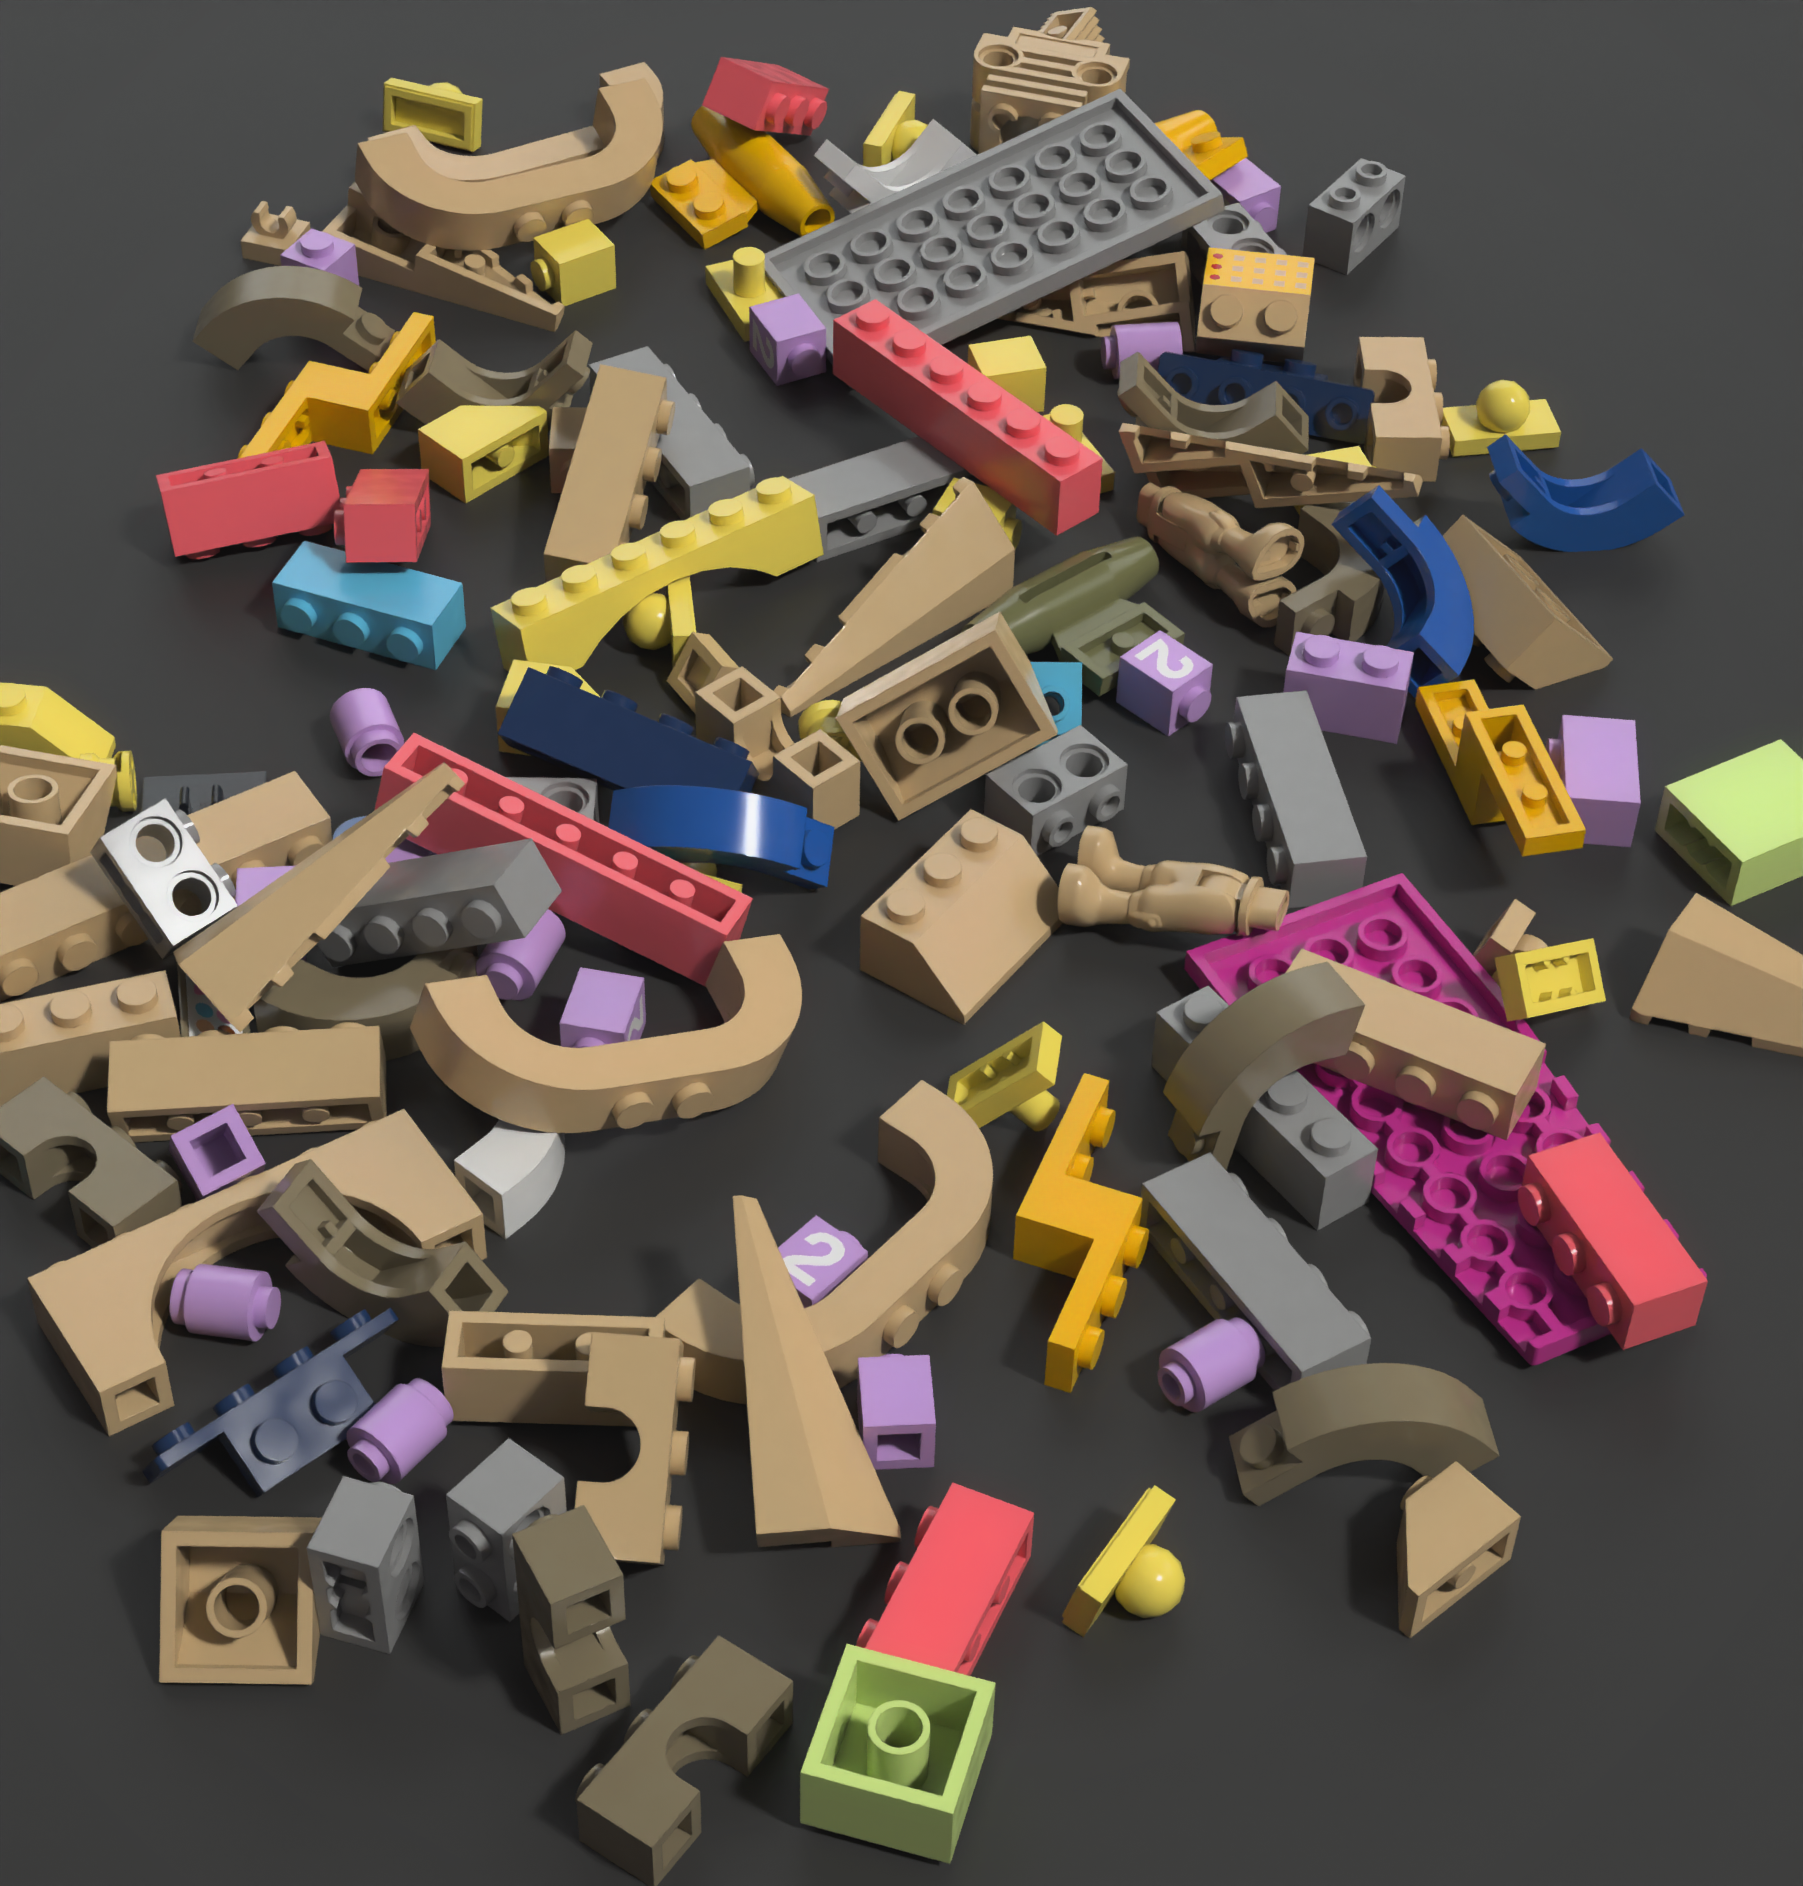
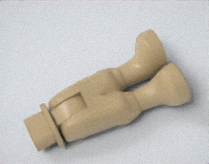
[1137,483,1304,628]
[1057,825,1289,936]

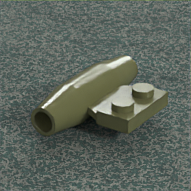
[961,537,1185,696]

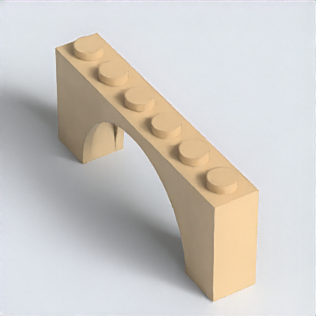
[27,1109,487,1436]

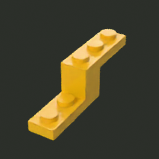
[237,312,436,459]
[1415,679,1586,857]
[1013,1073,1149,1393]

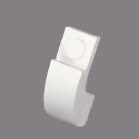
[814,119,977,213]
[454,1119,565,1240]

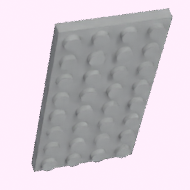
[765,89,1225,388]

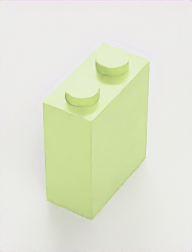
[1655,739,1803,906]

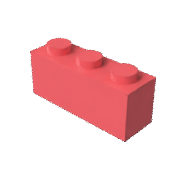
[702,57,829,136]
[156,441,341,559]
[334,469,431,563]
[1518,1132,1708,1350]
[856,1482,1034,1676]

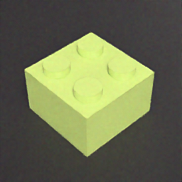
[800,1644,996,1864]

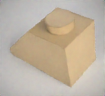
[1397,1461,1521,1639]

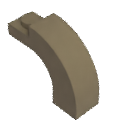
[192,266,395,371]
[396,330,593,432]
[1117,352,1309,454]
[1274,501,1385,657]
[254,945,479,1061]
[1163,962,1365,1170]
[257,1159,509,1347]
[1229,1363,1500,1506]

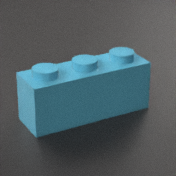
[272,541,466,670]

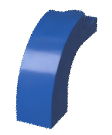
[1487,434,1684,552]
[1332,485,1474,699]
[608,785,835,889]

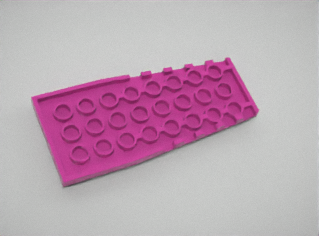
[1184,873,1707,1366]

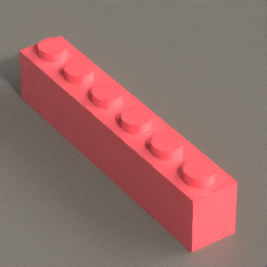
[833,299,1103,536]
[374,733,753,987]

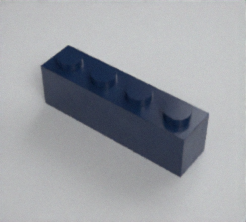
[497,666,759,793]

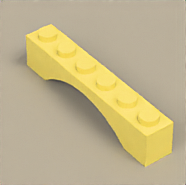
[490,476,824,672]

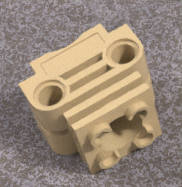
[970,27,1130,154]

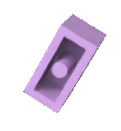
[1283,632,1414,744]
[1546,715,1641,847]

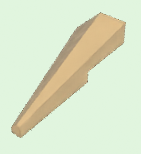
[322,182,565,332]
[997,251,1196,353]
[1119,423,1423,508]
[773,477,1015,717]
[173,762,465,1032]
[1629,893,1803,1057]
[733,1195,901,1547]

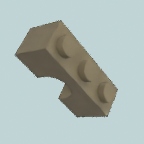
[0,1077,183,1248]
[512,1505,631,1735]
[575,1635,793,1886]

